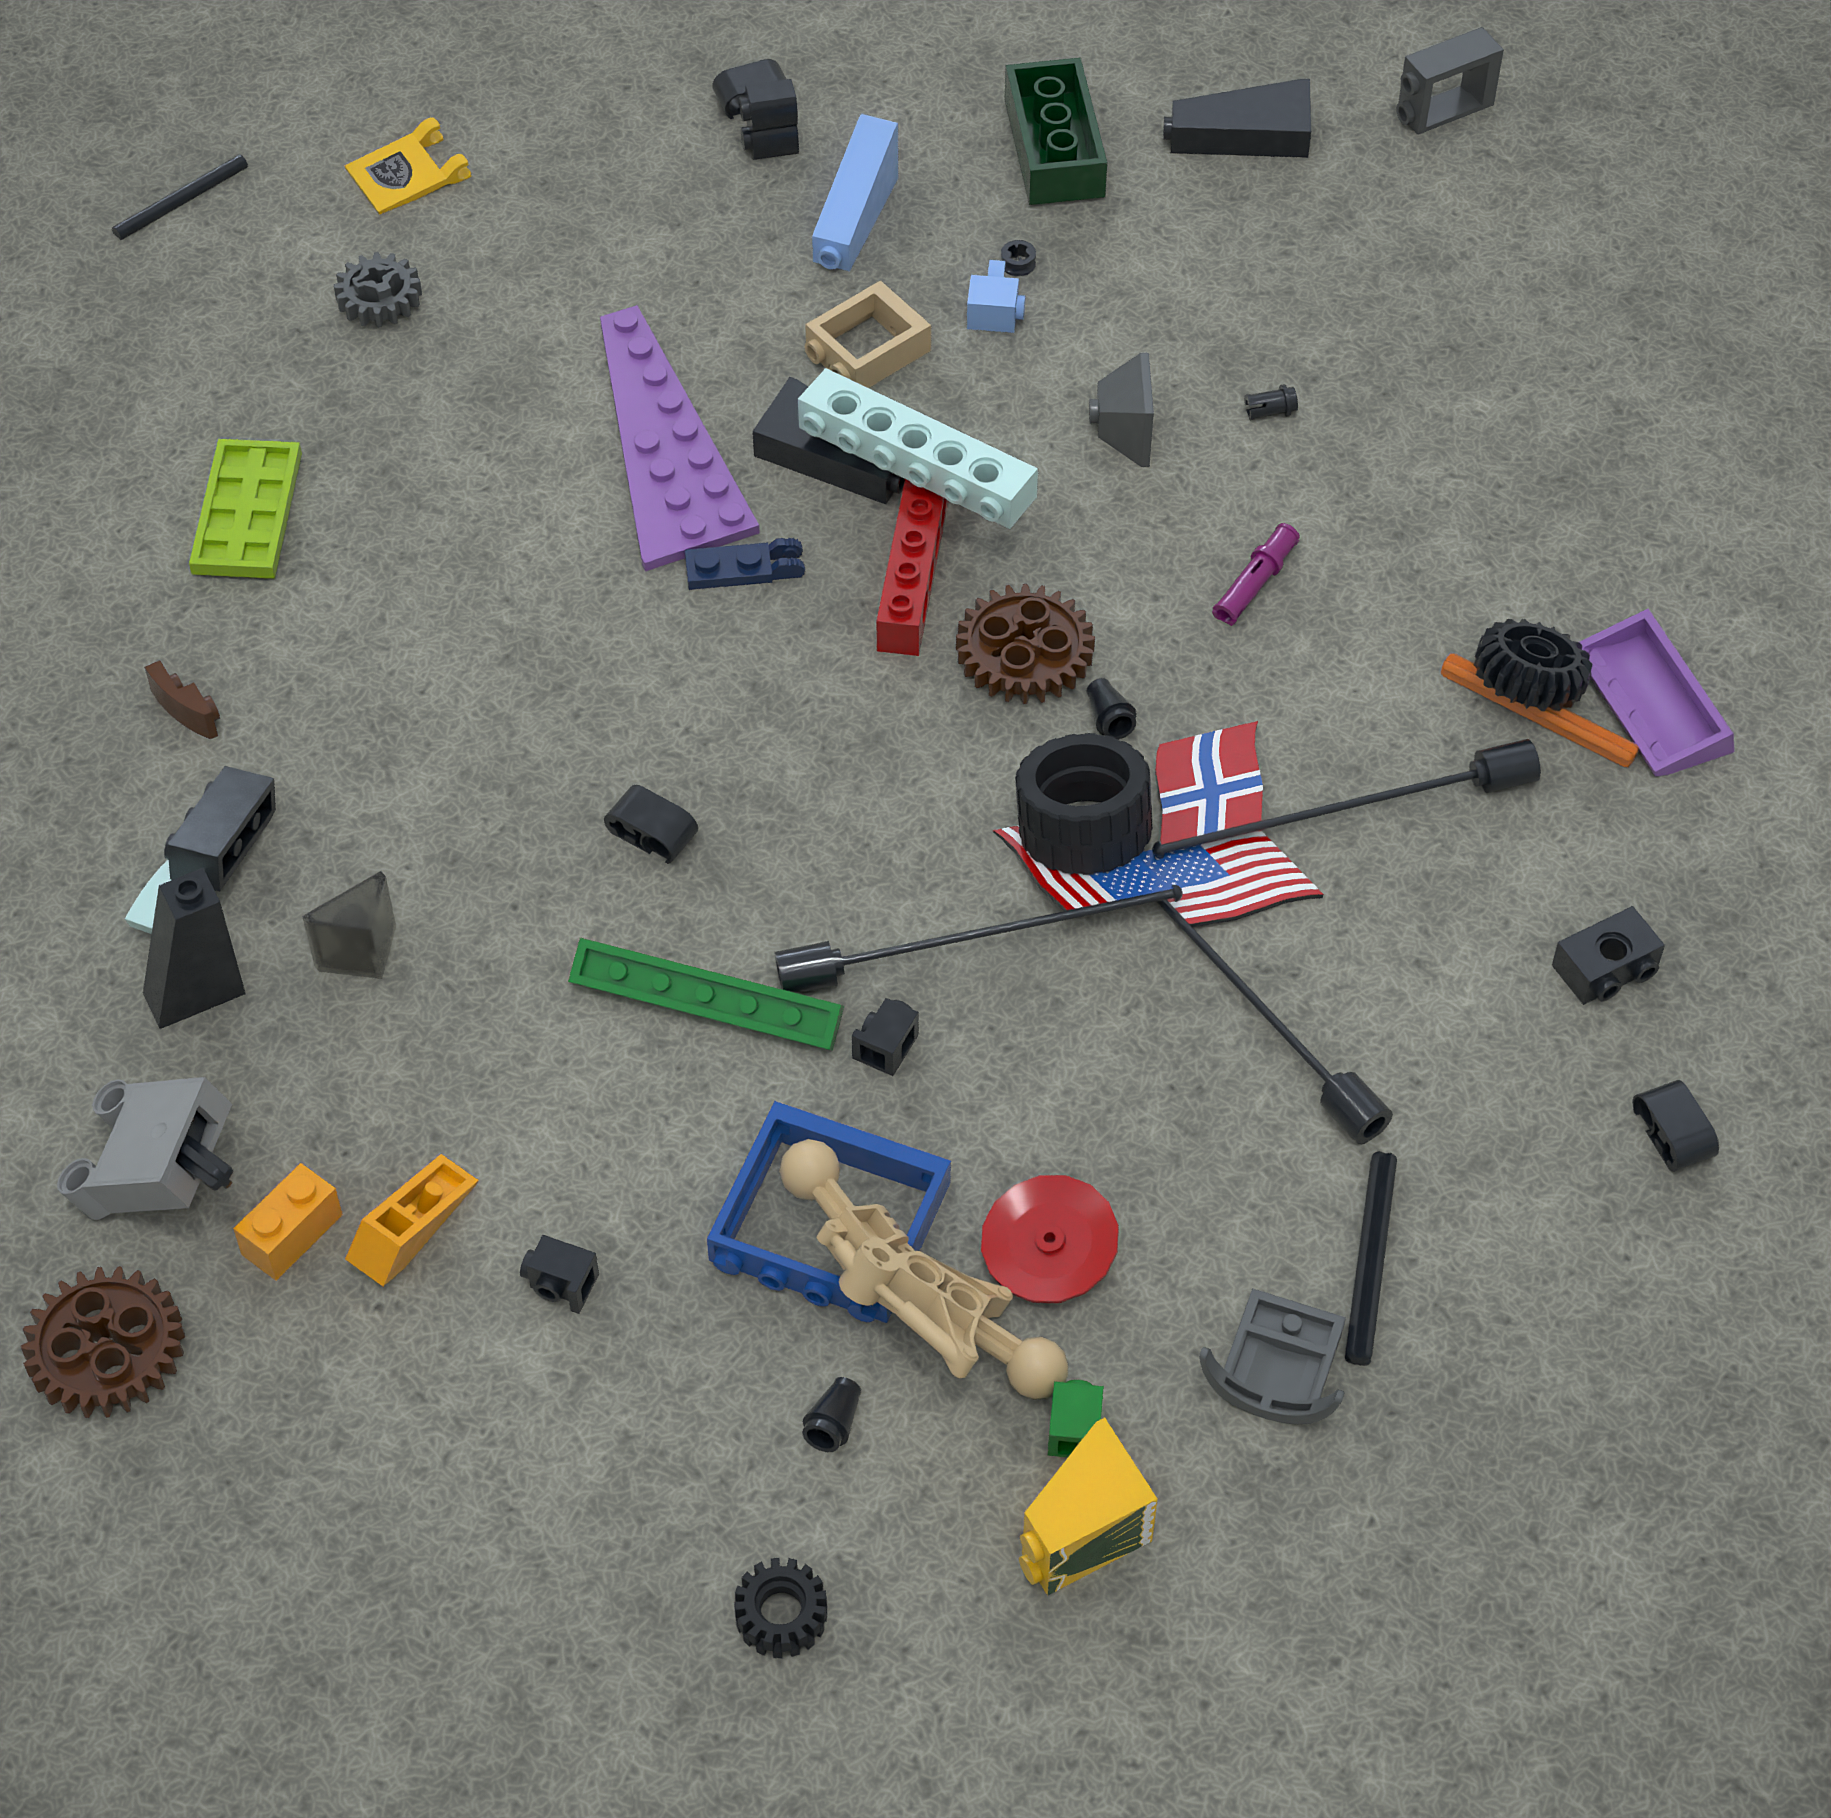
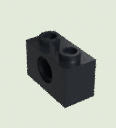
[1552,906,1665,1005]

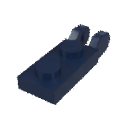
[685,537,805,590]

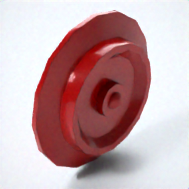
[981,1175,1119,1303]

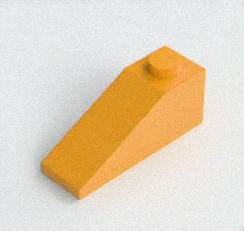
[345,1154,479,1287]

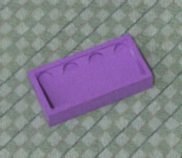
[1579,609,1734,776]

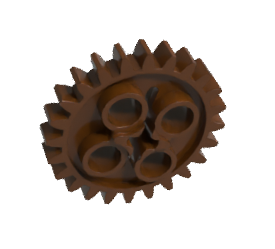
[956,584,1095,704]
[21,1266,185,1418]

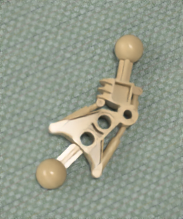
[779,1139,1068,1400]

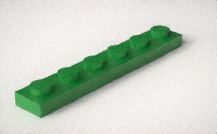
[568,938,844,1051]

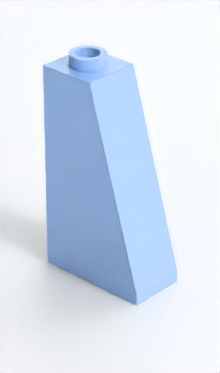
[812,114,898,271]

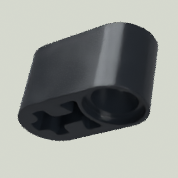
[712,59,786,119]
[604,785,698,864]
[1632,1080,1719,1172]

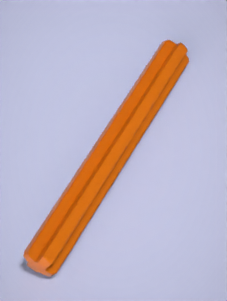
[1441,653,1639,767]

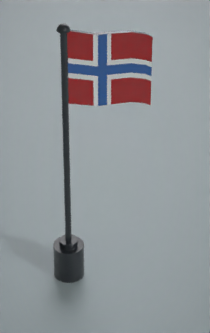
[1152,721,1541,858]

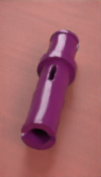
[1212,523,1300,626]

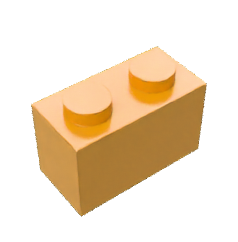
[233,1163,343,1281]

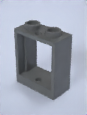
[1396,27,1504,135]

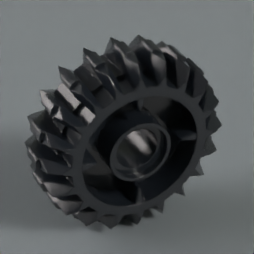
[1474,619,1593,711]

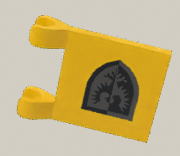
[344,117,472,215]

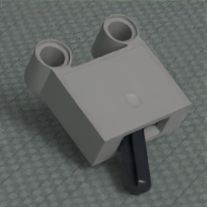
[57,1077,233,1220]

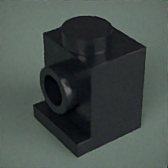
[852,998,919,1076]
[520,1235,599,1314]

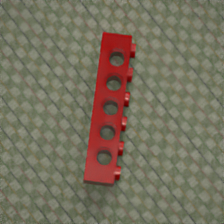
[876,479,949,656]

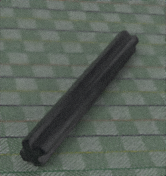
[1345,1151,1397,1366]

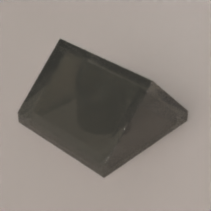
[302,871,396,979]

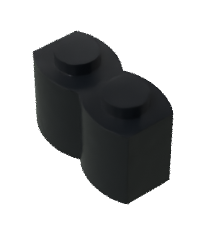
[739,79,799,160]

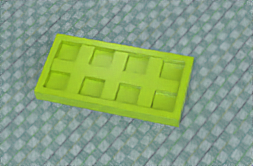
[189,439,302,579]

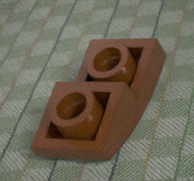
[144,660,220,739]

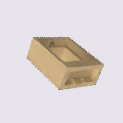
[804,280,931,388]

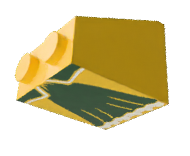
[1019,1418,1158,1596]

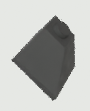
[1089,353,1154,467]

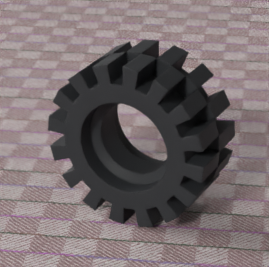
[734,1558,828,1659]

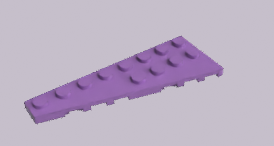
[600,305,760,571]

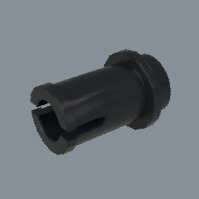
[1244,384,1298,421]

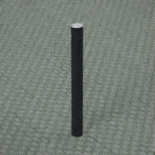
[112,154,248,240]

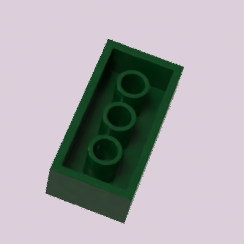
[1004,57,1107,205]

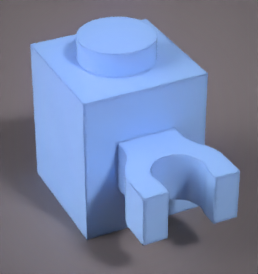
[967,260,1025,333]

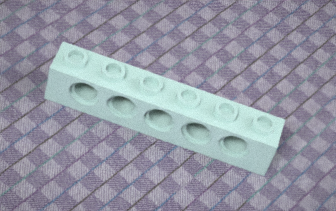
[798,368,1038,529]

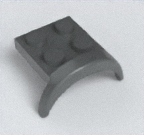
[1199,1288,1346,1425]

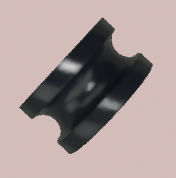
[1001,240,1036,276]

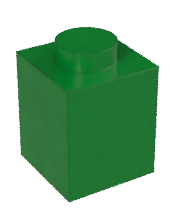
[1047,1380,1104,1458]

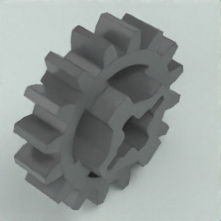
[334,252,422,327]

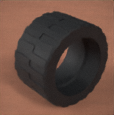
[1015,733,1153,875]

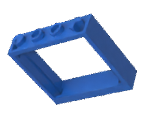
[707,1101,951,1323]

